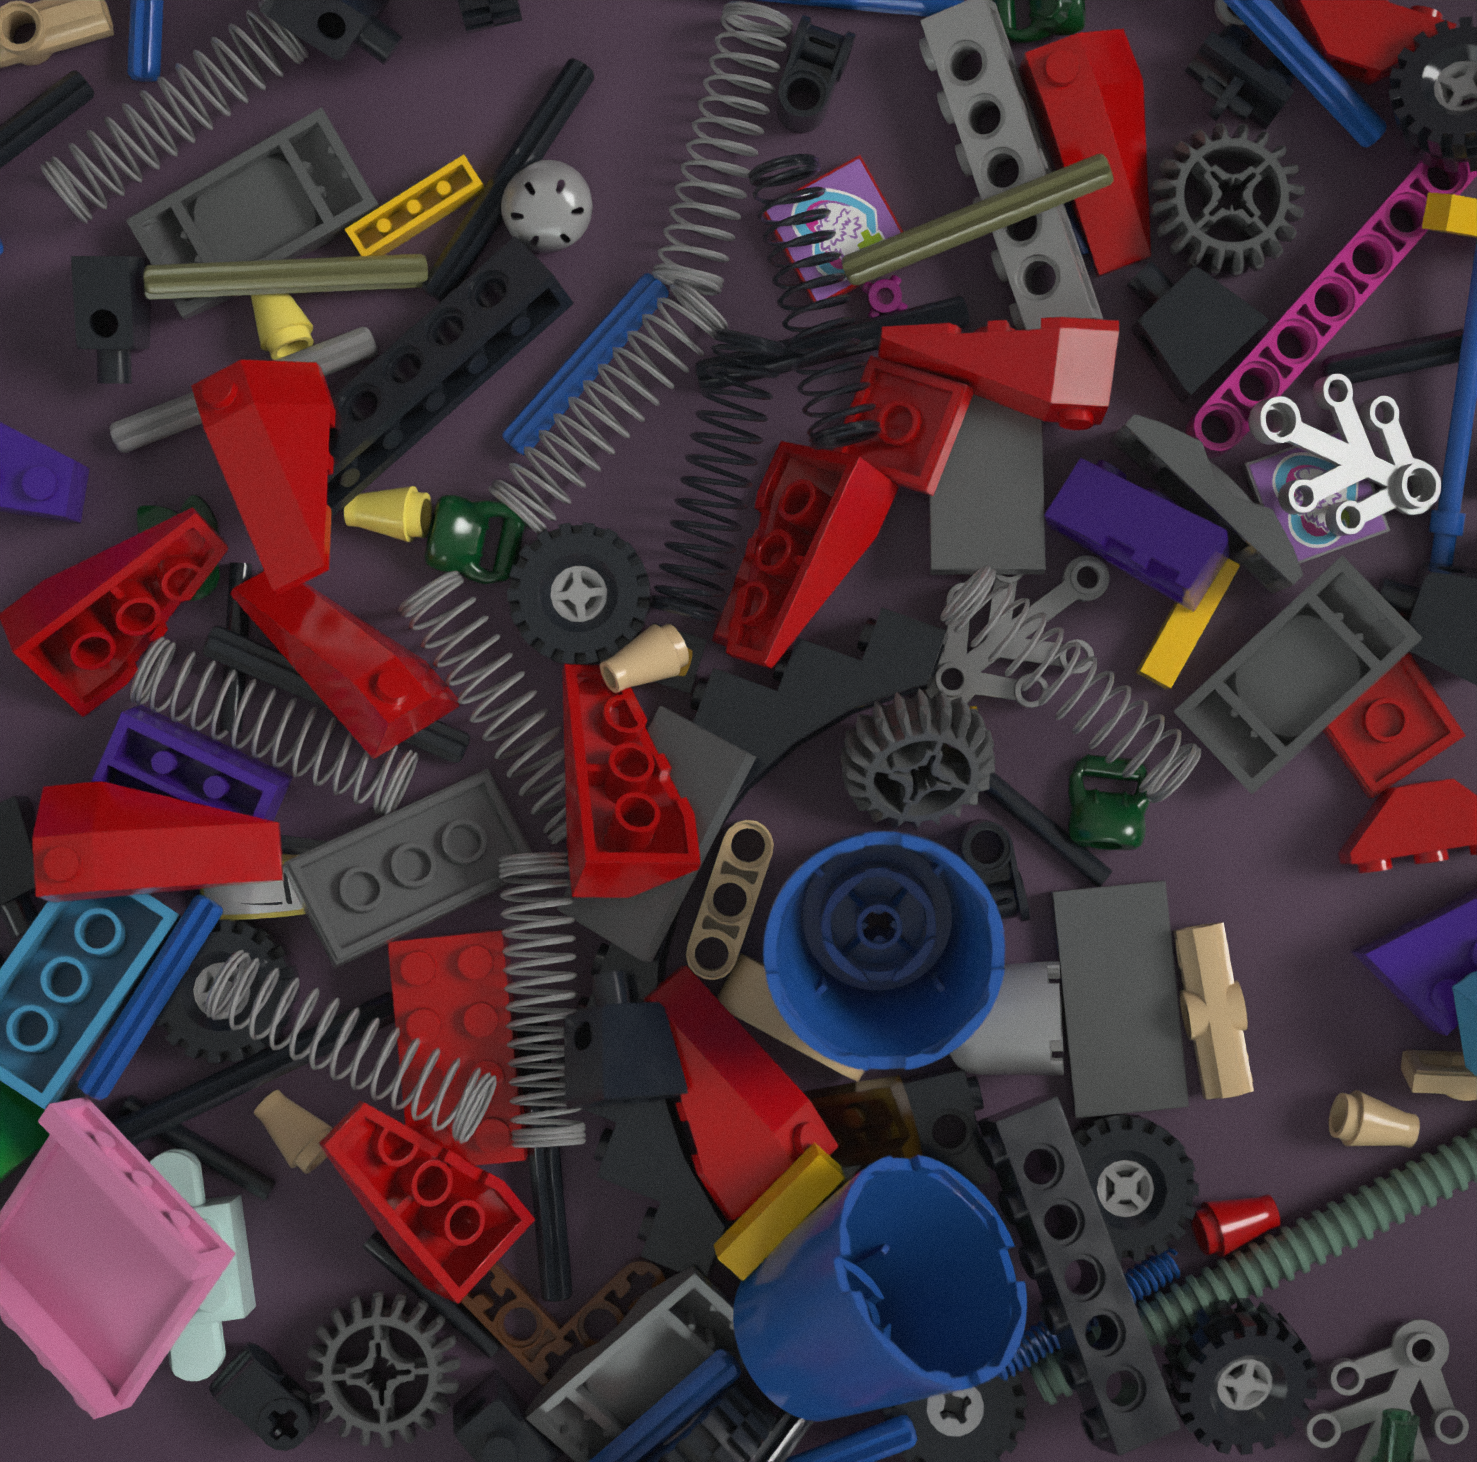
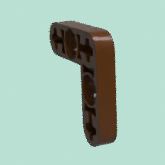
[461,1257,667,1386]

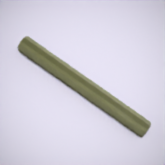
[842,154,1114,286]
[143,254,428,299]

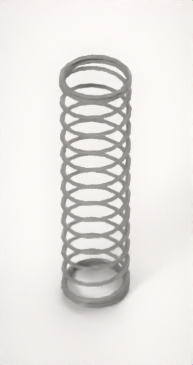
[41,0,309,224]
[652,1,793,296]
[488,279,728,534]
[940,565,1201,803]
[398,570,567,844]
[130,637,418,816]
[205,950,497,1144]

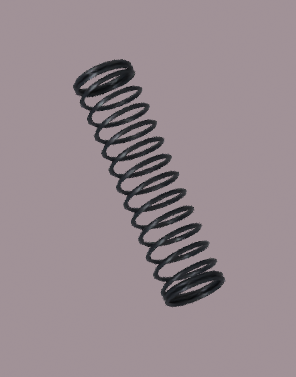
[748,154,882,450]
[650,328,786,622]

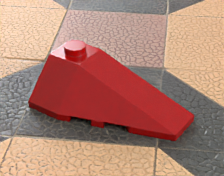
[878,317,1119,430]
[231,571,460,760]

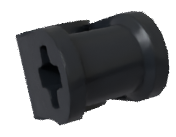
[776,15,856,133]
[957,819,1030,922]
[209,1342,320,1451]

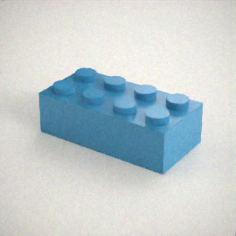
[0,894,181,1110]

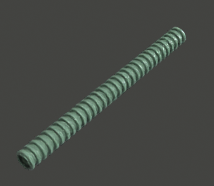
[1027,1127,1477,1406]

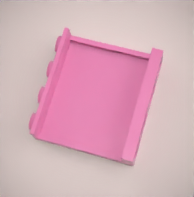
[0,1097,236,1419]

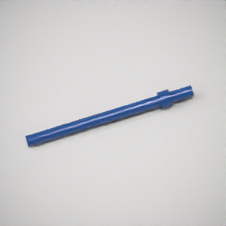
[1428,239,1477,565]

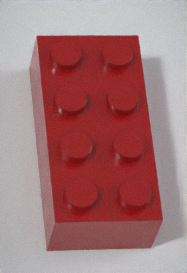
[388,928,528,1166]

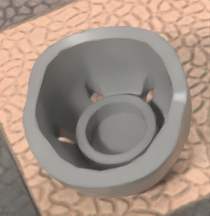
[501,160,593,253]

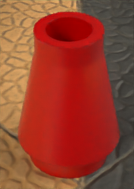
[1190,1194,1280,1257]

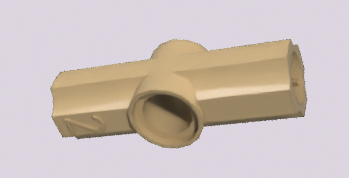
[0,0,114,68]
[1173,922,1254,1100]

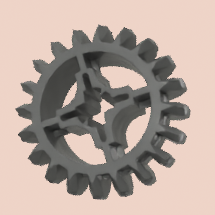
[1151,123,1305,277]
[840,688,996,830]
[305,1290,461,1448]

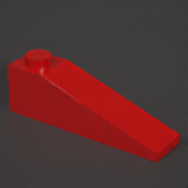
[1018,28,1151,278]
[191,360,336,596]
[726,441,899,668]
[0,507,229,717]
[562,664,701,898]
[32,781,284,902]
[643,965,839,1221]
[318,1101,536,1304]

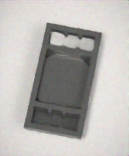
[126,107,380,320]
[1110,414,1303,594]
[1173,555,1423,795]
[525,1266,746,1462]

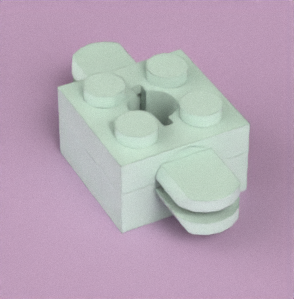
[150,1148,256,1381]

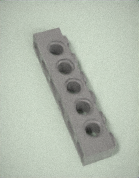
[919,0,1103,330]

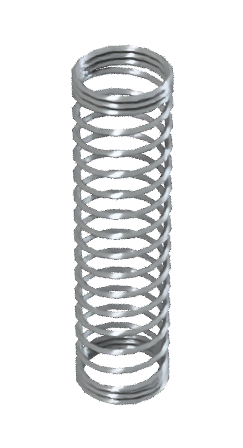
[498,852,587,1148]

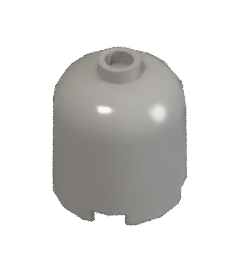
[949,961,1064,1076]

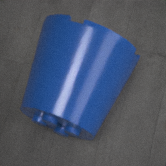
[763,831,1005,1071]
[733,1155,1027,1421]

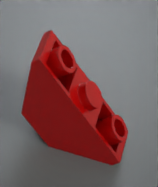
[1281,0,1457,85]
[1338,778,1477,873]

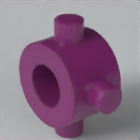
[862,275,908,318]

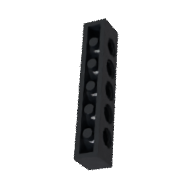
[327,236,574,519]
[977,1096,1181,1456]

